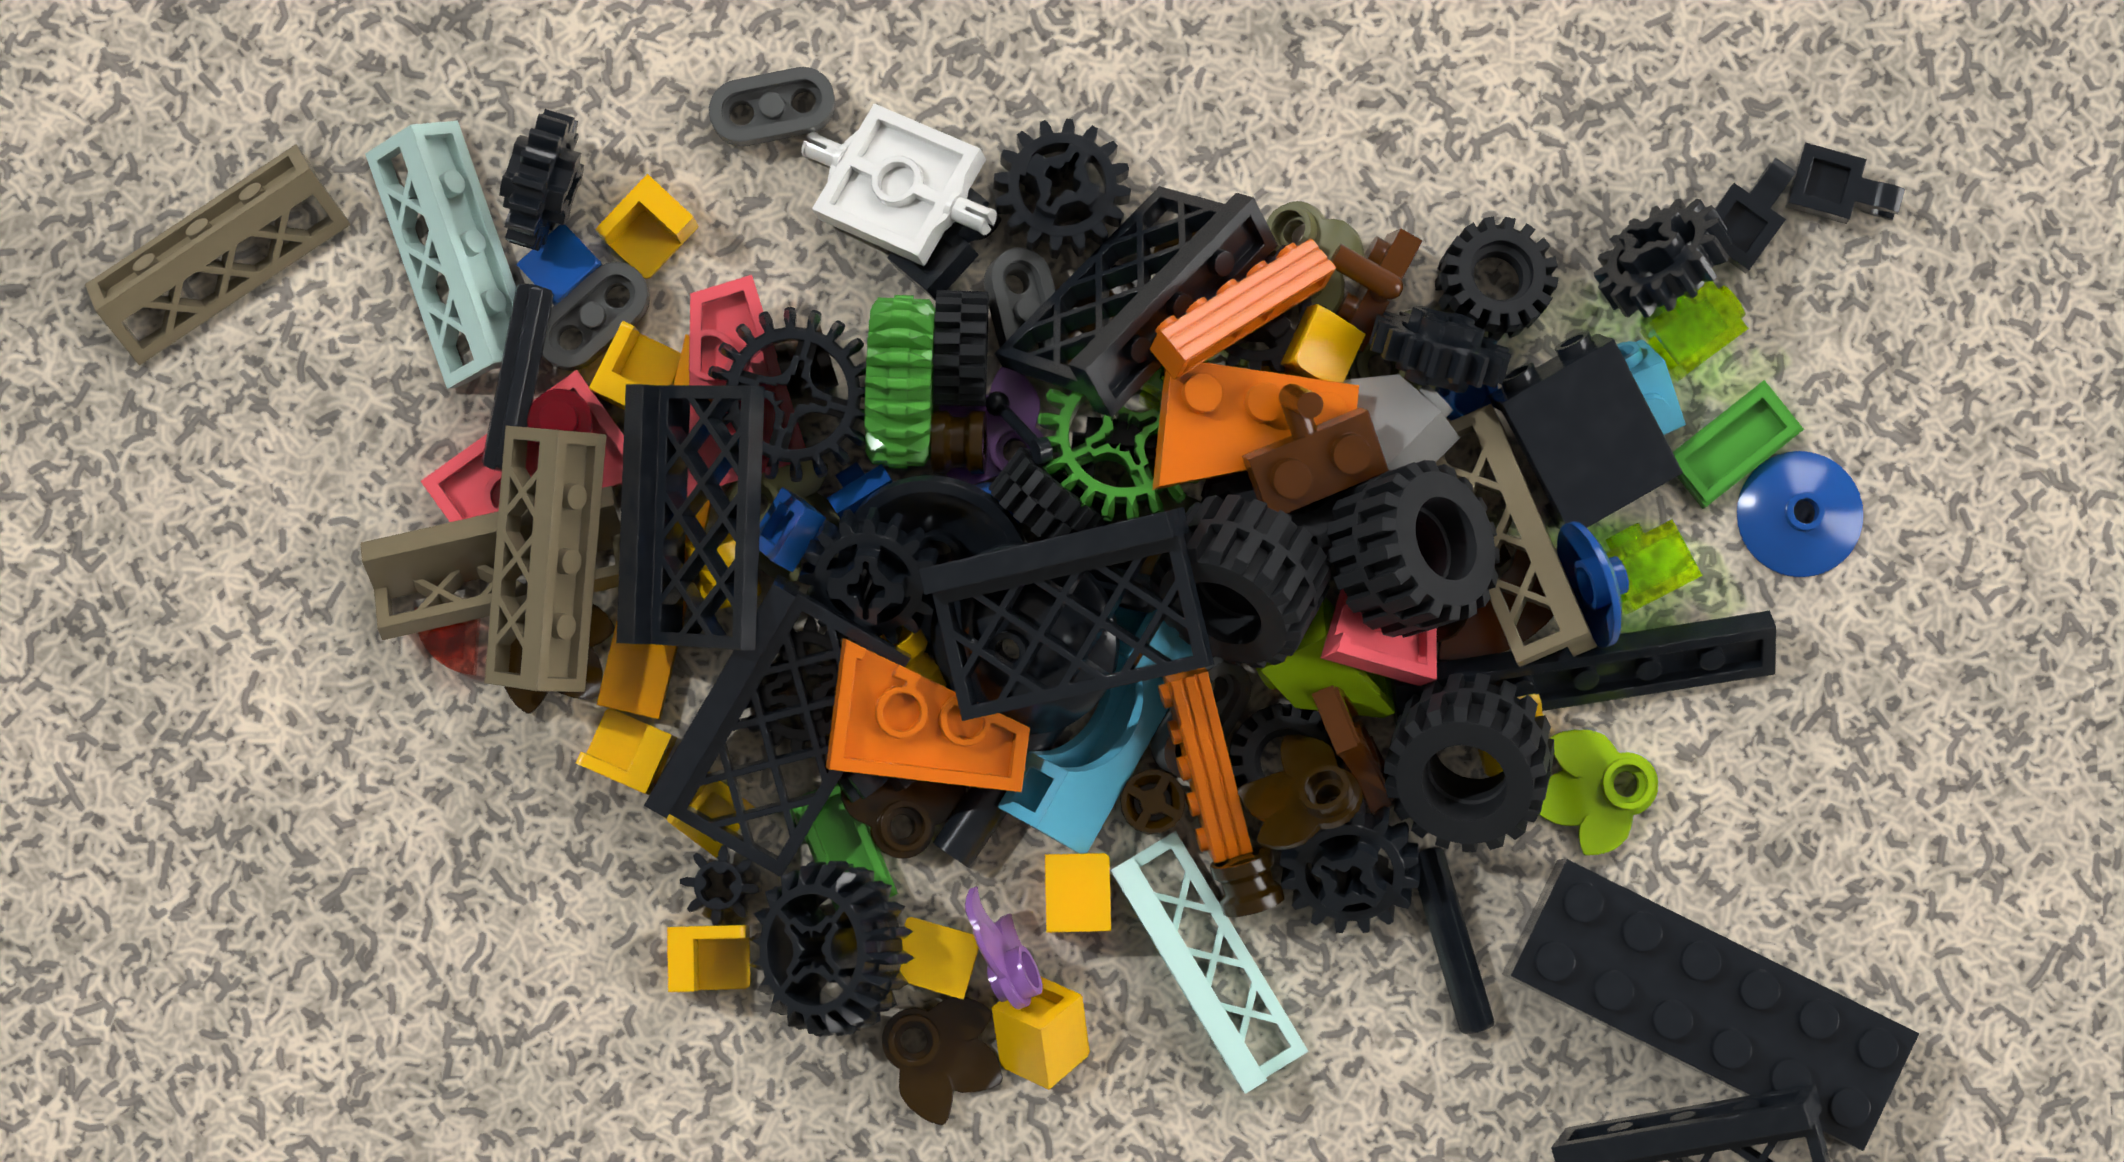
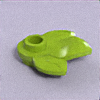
[1539,729,1659,856]

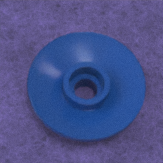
[1737,451,1863,577]
[1557,521,1629,648]

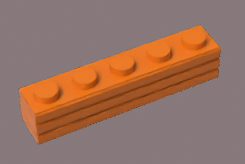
[1150,238,1336,380]
[1158,667,1253,863]

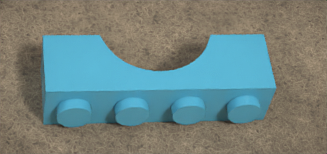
[998,606,1193,854]

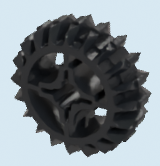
[708,307,866,482]
[749,861,914,1037]

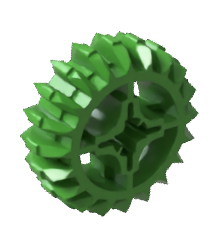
[864,295,935,469]
[1037,365,1199,523]

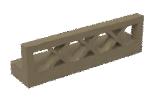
[85,144,351,366]
[1436,403,1597,667]
[484,426,606,692]
[360,486,621,640]

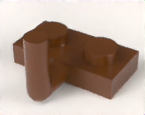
[1330,228,1423,354]
[1242,384,1389,513]

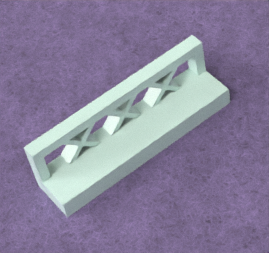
[365,121,516,389]
[1110,831,1309,1094]

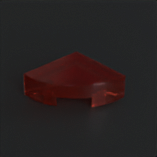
[414,607,481,676]

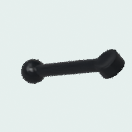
[985,391,1053,465]

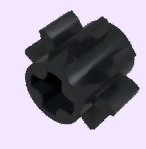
[680,845,762,926]

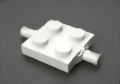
[801,104,997,266]

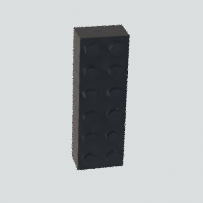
[1502,859,1919,1151]

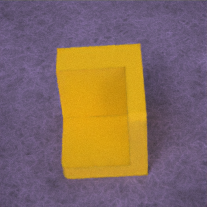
[595,174,699,279]
[589,321,681,410]
[576,708,678,795]
[1045,853,1111,932]
[900,917,979,1000]
[667,925,751,992]
[992,976,1090,1090]

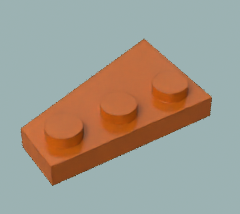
[1152,362,1359,490]
[826,638,1030,792]

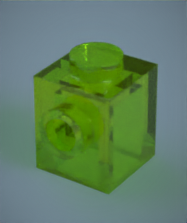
[1640,281,1749,382]
[1605,519,1703,615]

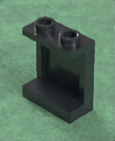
[1488,331,1683,529]

